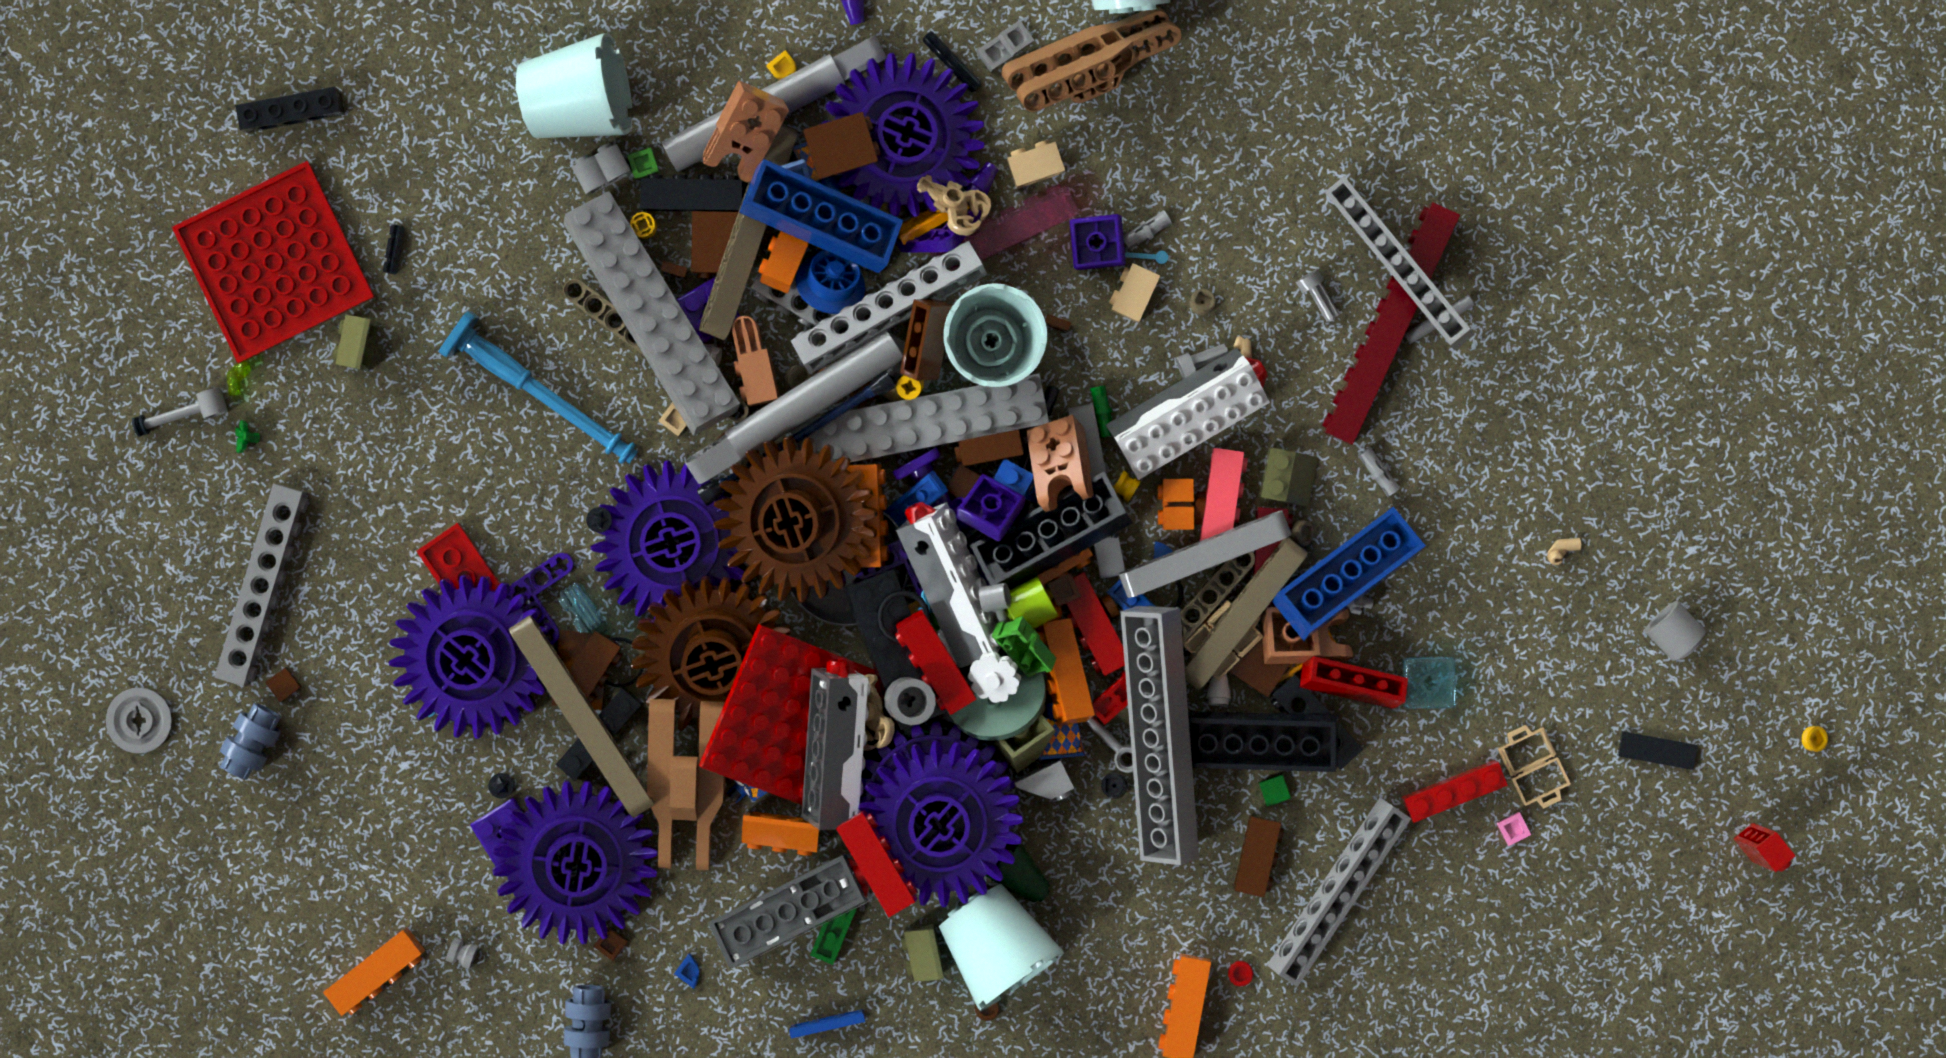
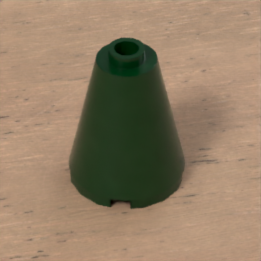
[985,843,1050,903]

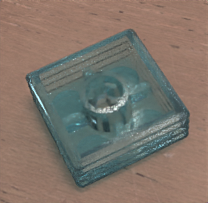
[558,582,606,633]
[1403,657,1456,709]

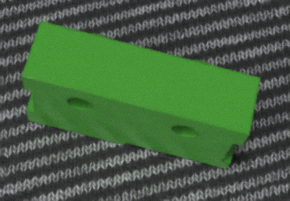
[992,616,1056,677]

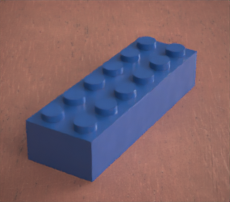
[739,159,903,273]
[1272,506,1426,641]

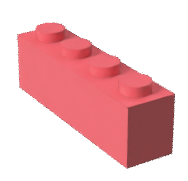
[1199,448,1248,541]

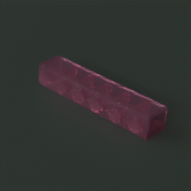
[929,184,1079,271]

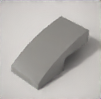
[976,20,1034,73]

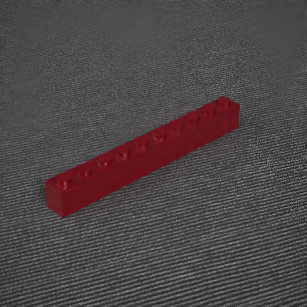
[1321,202,1460,446]

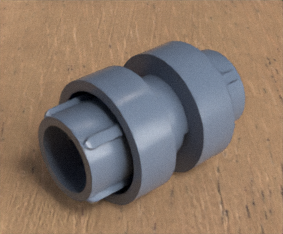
[220,703,281,780]
[563,985,611,1058]

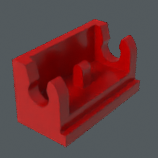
[1092,671,1128,725]

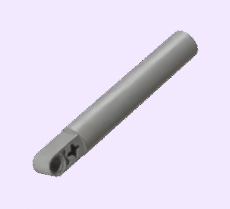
[662,35,887,172]
[684,330,903,484]

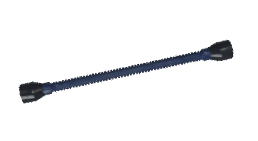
[696,370,897,506]

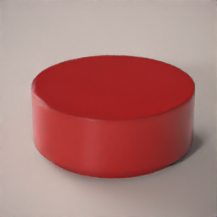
[1228,960,1253,986]

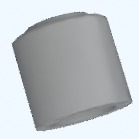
[1644,601,1706,661]
[884,677,936,725]

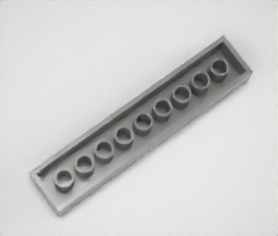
[563,191,740,436]
[792,373,1050,463]
[1120,606,1199,865]

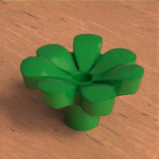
[235,420,260,453]

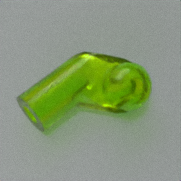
[226,361,251,396]

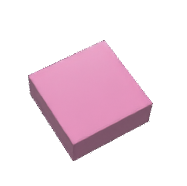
[1496,812,1531,846]

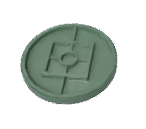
[948,648,1046,741]

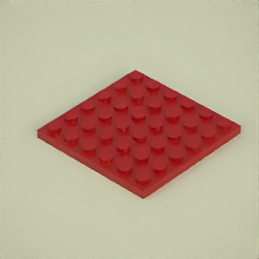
[171,161,375,364]
[698,624,884,805]

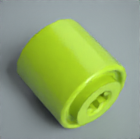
[1005,576,1058,629]

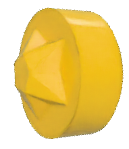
[1802,726,1828,752]

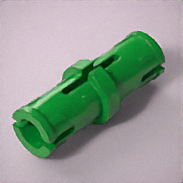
[1090,385,1113,438]

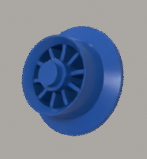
[795,250,865,314]

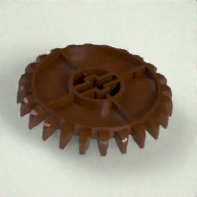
[713,436,878,602]
[631,576,792,735]

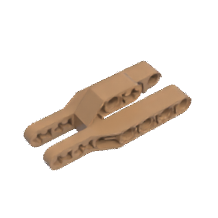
[1001,6,1181,112]
[647,699,725,871]

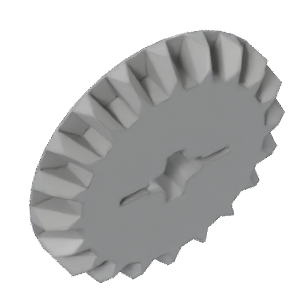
[106,688,173,753]

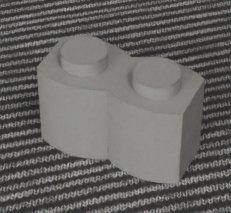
[572,143,632,196]

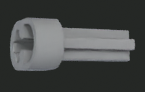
[1296,269,1340,322]
[1175,343,1228,379]

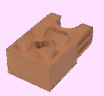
[703,80,789,182]
[732,316,780,407]
[1026,415,1093,512]
[1260,607,1353,664]

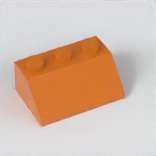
[742,811,821,856]

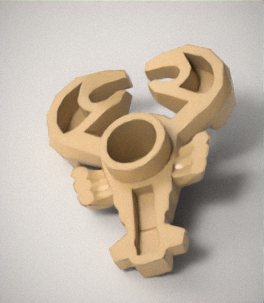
[917,175,991,236]
[863,674,894,751]

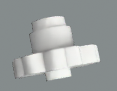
[968,652,1021,703]

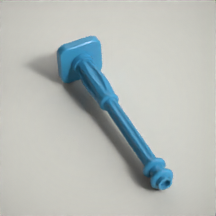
[438,311,638,464]

